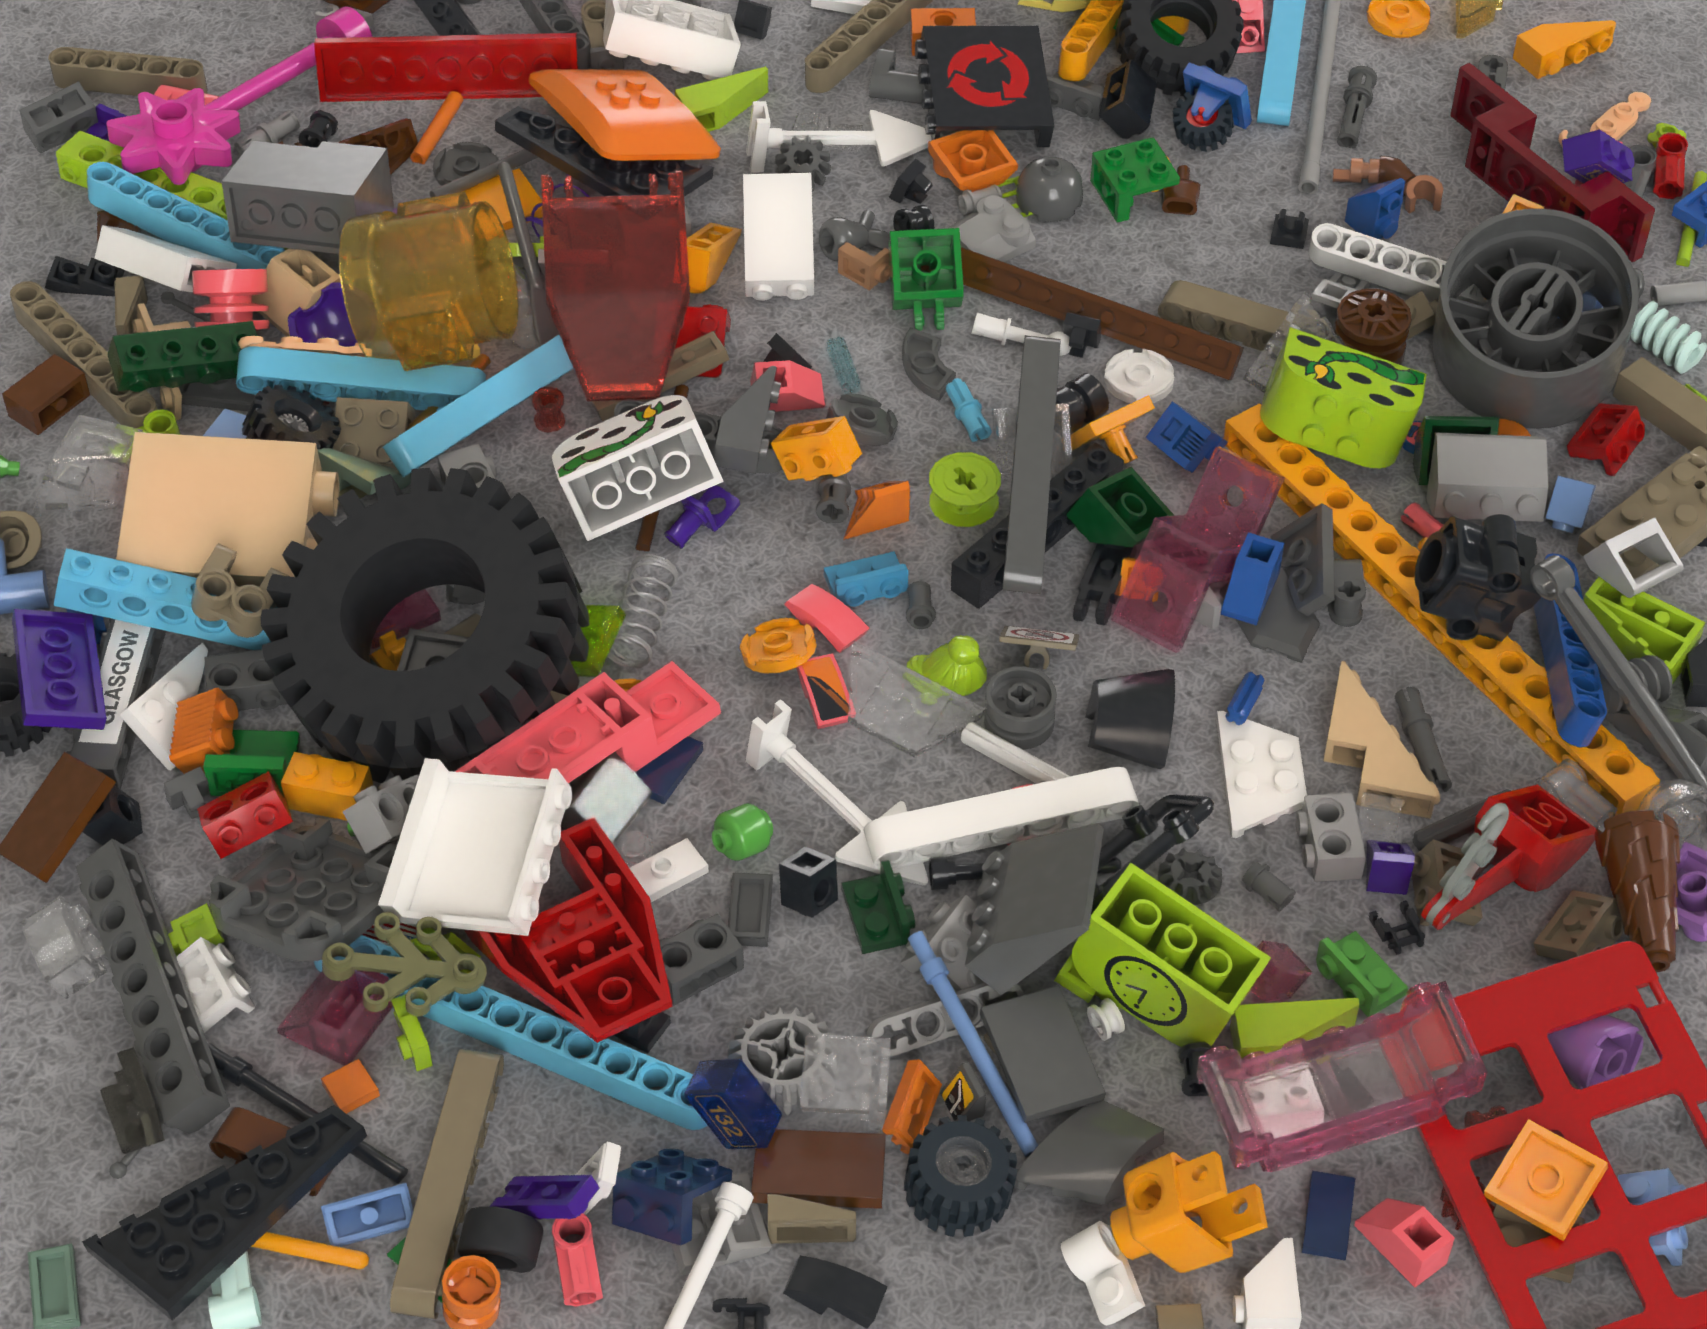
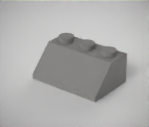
[1426,433,1549,522]

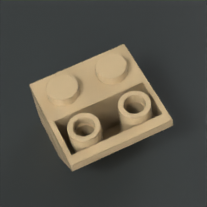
[252,248,343,336]

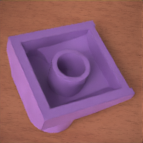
[1676,842,1707,942]

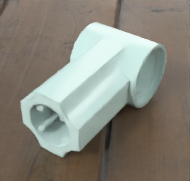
[208,1251,262,1329]

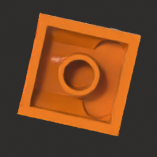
[928,130,1018,192]

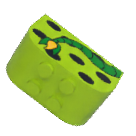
[1260,327,1427,468]

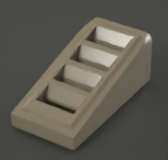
[115,276,148,335]
[767,1194,856,1244]

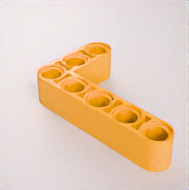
[1058,0,1190,81]

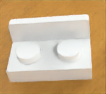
[176,937,255,1033]

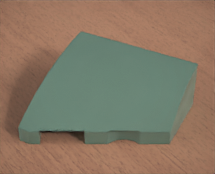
[318,448,411,495]

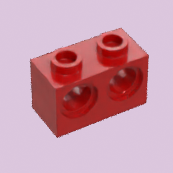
[197,771,293,859]

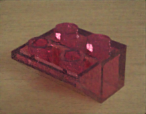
[277,970,393,1066]

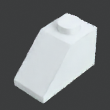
[1233,1238,1302,1329]

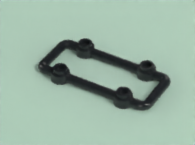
[1091,794,1215,915]

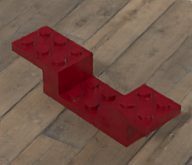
[1450,62,1655,263]

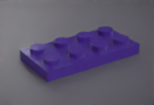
[12,609,107,730]

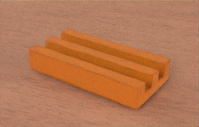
[882,1059,942,1154]

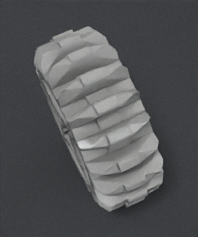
[726,1006,840,1117]

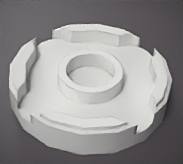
[1104,349,1175,403]

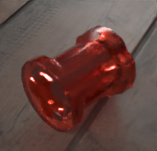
[532,387,565,433]

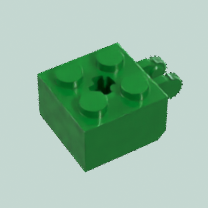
[888,228,964,331]

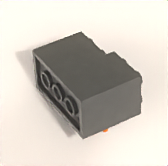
[222,141,394,259]

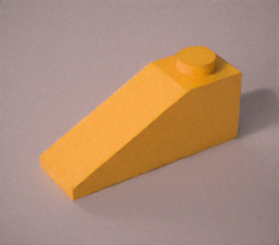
[673,222,742,293]

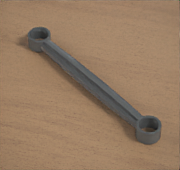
[1530,555,1707,827]

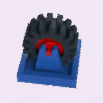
[1173,62,1252,152]

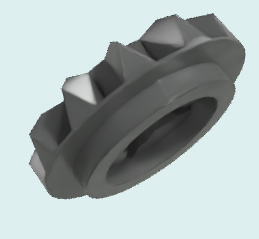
[1158,848,1222,905]

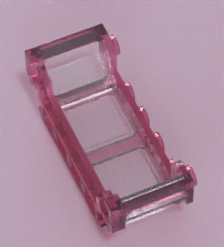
[1197,981,1488,1172]

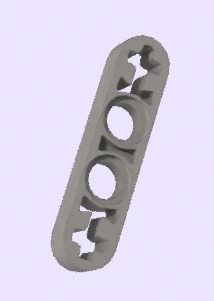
[867,982,1024,1056]

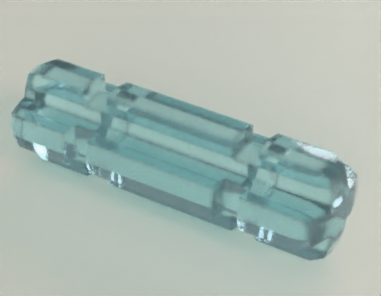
[827,336,861,394]

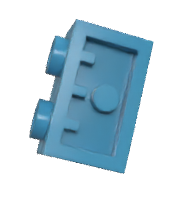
[824,551,908,607]

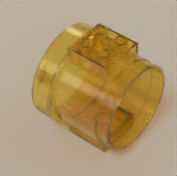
[339,191,519,371]

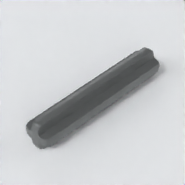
[1412,789,1511,851]

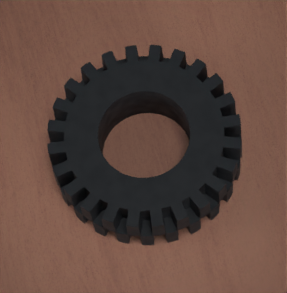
[261,468,589,783]

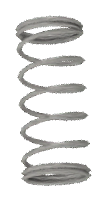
[604,554,678,668]

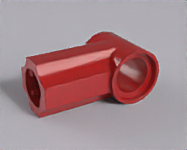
[1653,133,1688,199]

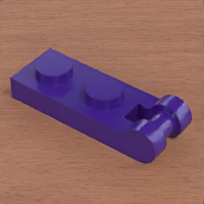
[490,1175,600,1219]

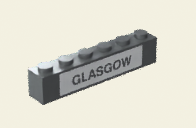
[66,618,166,789]

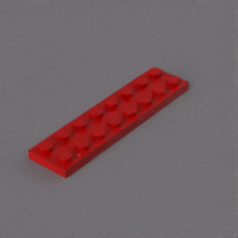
[314,33,578,102]

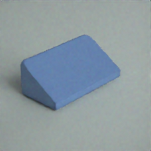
[321,1183,414,1247]

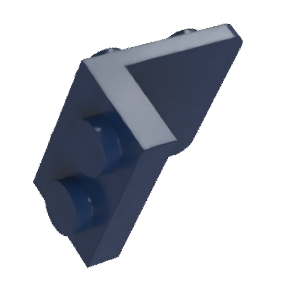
[612,1149,732,1246]

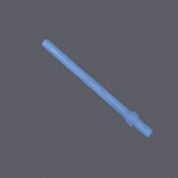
[908,931,1038,1157]

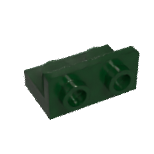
[841,860,915,954]

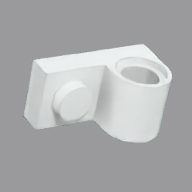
[1061,1221,1145,1326]

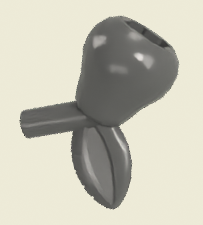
[819,210,890,261]

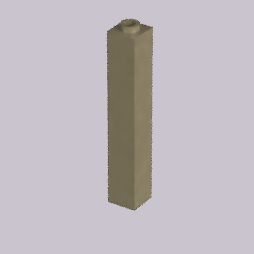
[1613,357,1707,451]

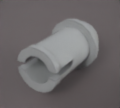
[957,184,1002,215]

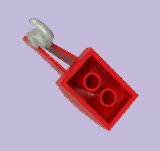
[1421,784,1596,930]

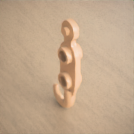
[1559,92,1651,148]
[238,336,373,358]

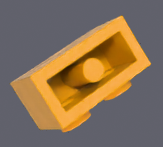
[771,416,862,481]
[281,752,373,821]

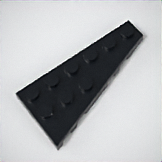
[82,1105,367,1321]

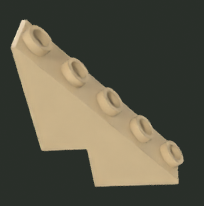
[1323,661,1440,819]

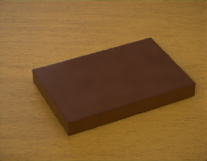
[0,752,116,883]
[751,1128,886,1209]

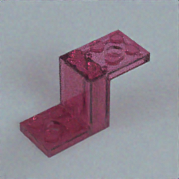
[1111,447,1285,653]

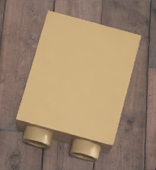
[116,432,339,587]

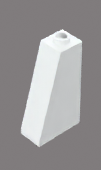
[94,225,237,292]

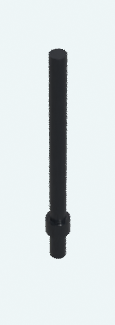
[208,1043,408,1184]

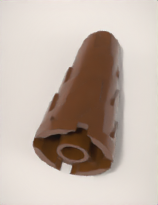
[1595,810,1680,973]

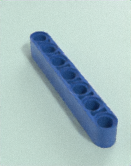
[1534,553,1607,747]

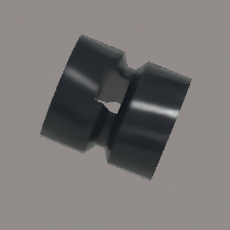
[1054,373,1109,437]

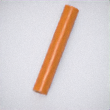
[410,91,463,164]

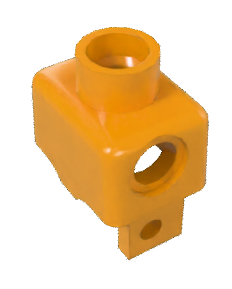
[1110,1151,1268,1273]

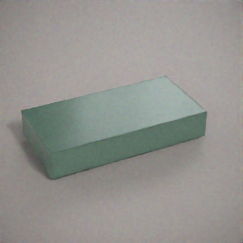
[28,1243,81,1329]

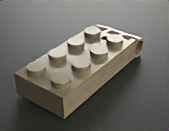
[1577,446,1707,579]

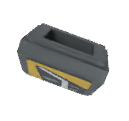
[940,1062,986,1121]

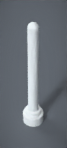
[664,1182,754,1329]

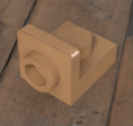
[838,242,890,291]

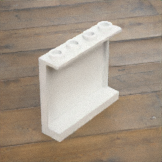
[378,758,572,936]

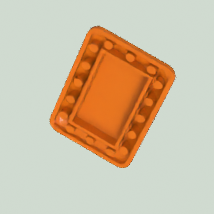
[529,69,721,161]

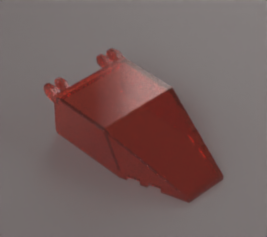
[541,171,690,402]

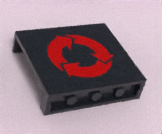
[915,26,1055,147]

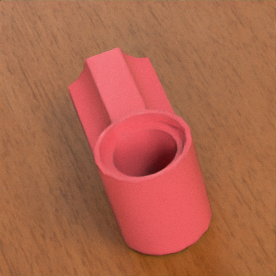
[552,1213,603,1307]

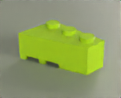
[1583,577,1706,684]

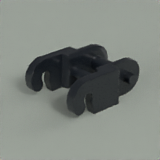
[1369,901,1425,955]
[712,1298,770,1329]

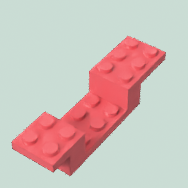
[455,661,721,783]

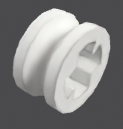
[1087,998,1125,1041]

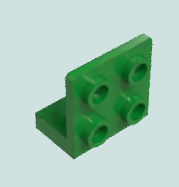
[1090,138,1180,223]
[203,730,300,796]

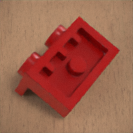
[1566,403,1645,476]

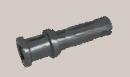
[1337,65,1377,148]
[816,473,851,523]

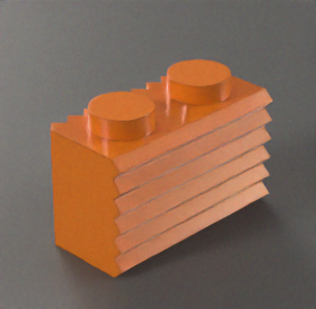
[169,687,239,774]

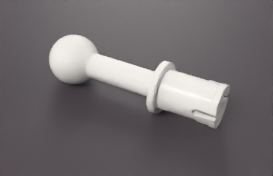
[971,312,1071,356]

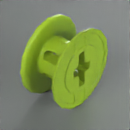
[929,452,1001,527]

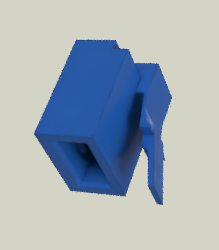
[1145,401,1228,473]

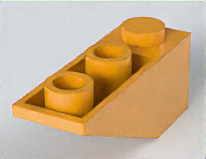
[1513,20,1616,79]

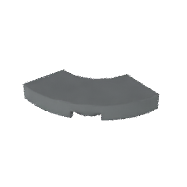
[902,327,956,401]

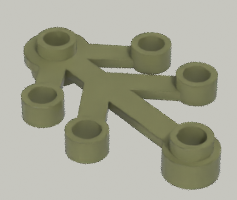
[322,912,487,1016]

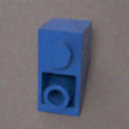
[1345,178,1406,239]
[1221,532,1284,626]

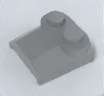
[946,195,1036,262]

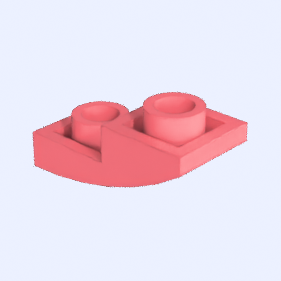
[784,584,870,653]

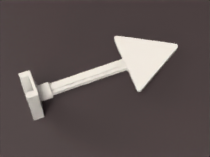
[746,101,943,174]
[745,699,928,885]

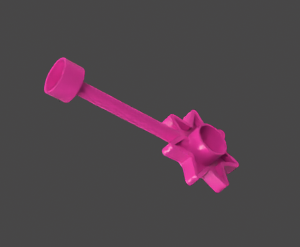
[106,7,372,185]

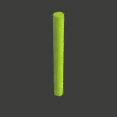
[1676,171,1707,267]

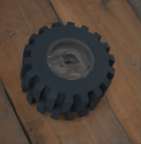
[904,1115,1018,1237]

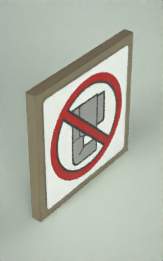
[999,626,1079,669]

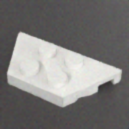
[1216,711,1307,838]

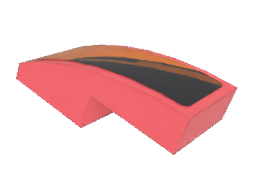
[796,653,856,729]

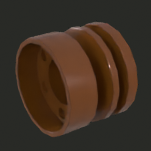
[1332,289,1412,365]

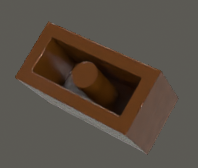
[2,354,90,435]

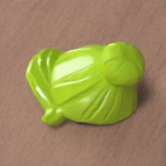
[905,635,987,704]

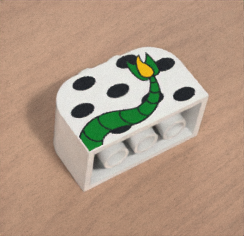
[552,395,724,541]

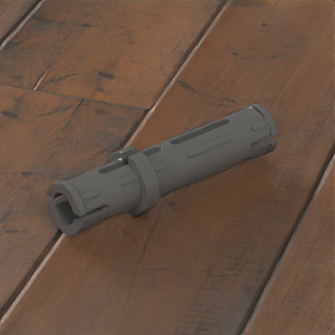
[1395,687,1452,793]

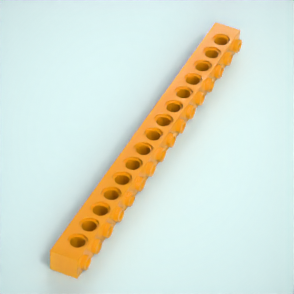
[1224,403,1661,817]

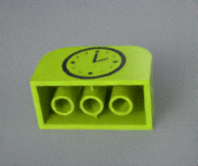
[1072,863,1271,1047]

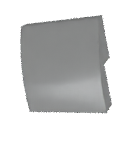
[671,1173,772,1275]

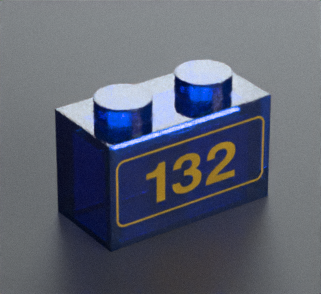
[684,1059,782,1149]

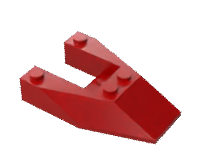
[464,817,673,1043]

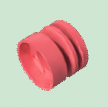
[192,269,270,331]

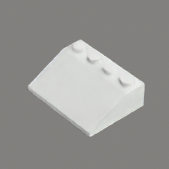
[603,0,741,80]

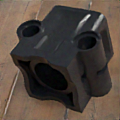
[1414,514,1541,642]

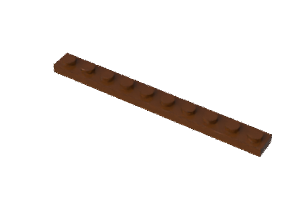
[921,247,1244,380]

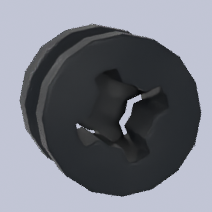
[893,205,935,231]

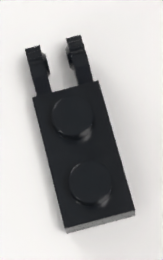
[1073,543,1137,625]

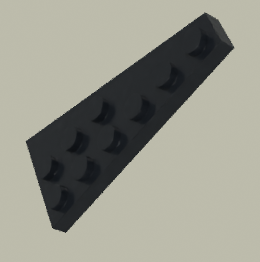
[495,106,714,221]

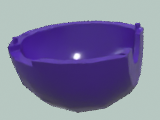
[288,282,379,348]

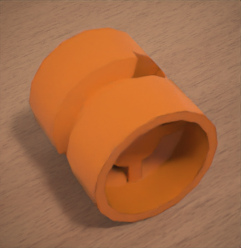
[442,1255,501,1329]

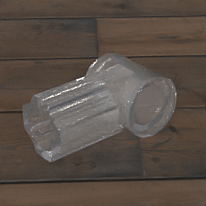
[1534,759,1617,830]

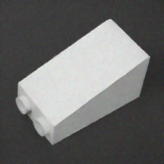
[743,173,814,301]

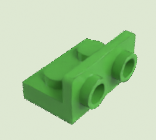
[1316,931,1408,1018]

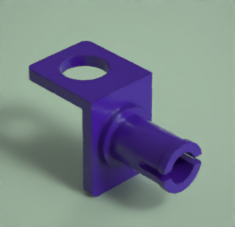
[664,485,740,549]

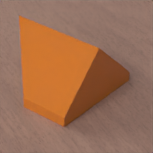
[843,481,910,540]

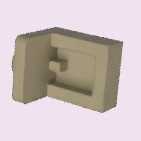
[1404,291,1438,340]

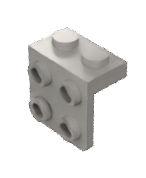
[900,895,987,1006]

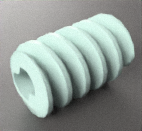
[1631,301,1707,374]

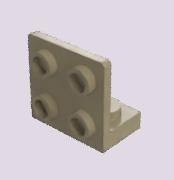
[333,397,416,469]

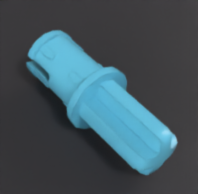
[946,378,992,442]

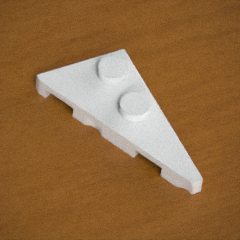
[119,643,208,771]

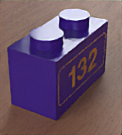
[1562,129,1635,183]

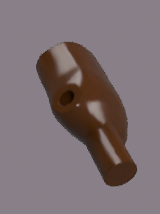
[1162,165,1201,215]

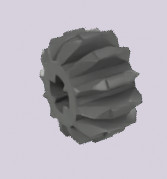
[775,135,831,192]

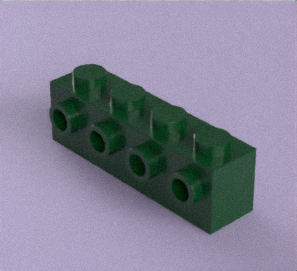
[108,321,257,392]

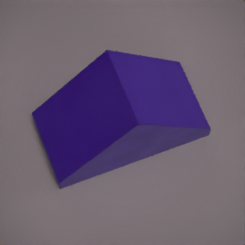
[1366,840,1415,895]

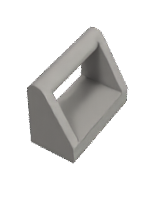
[1582,517,1683,598]

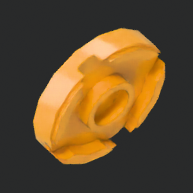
[1367,0,1431,38]
[740,618,817,674]

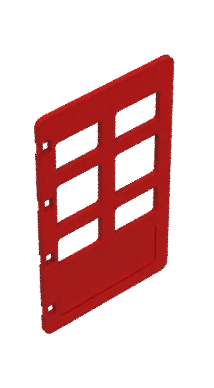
[1376,941,1707,1329]

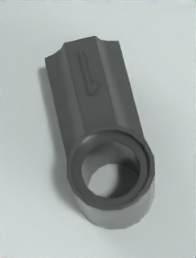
[1624,144,1657,198]

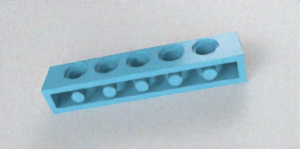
[53,548,278,650]

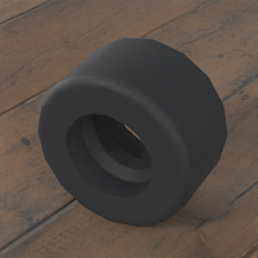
[458,1206,544,1273]

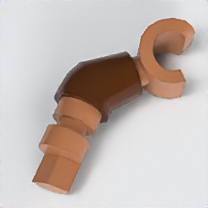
[1333,155,1443,214]

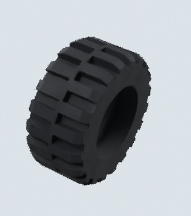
[1115,0,1244,96]

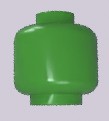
[712,803,773,861]

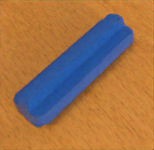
[1225,672,1265,725]

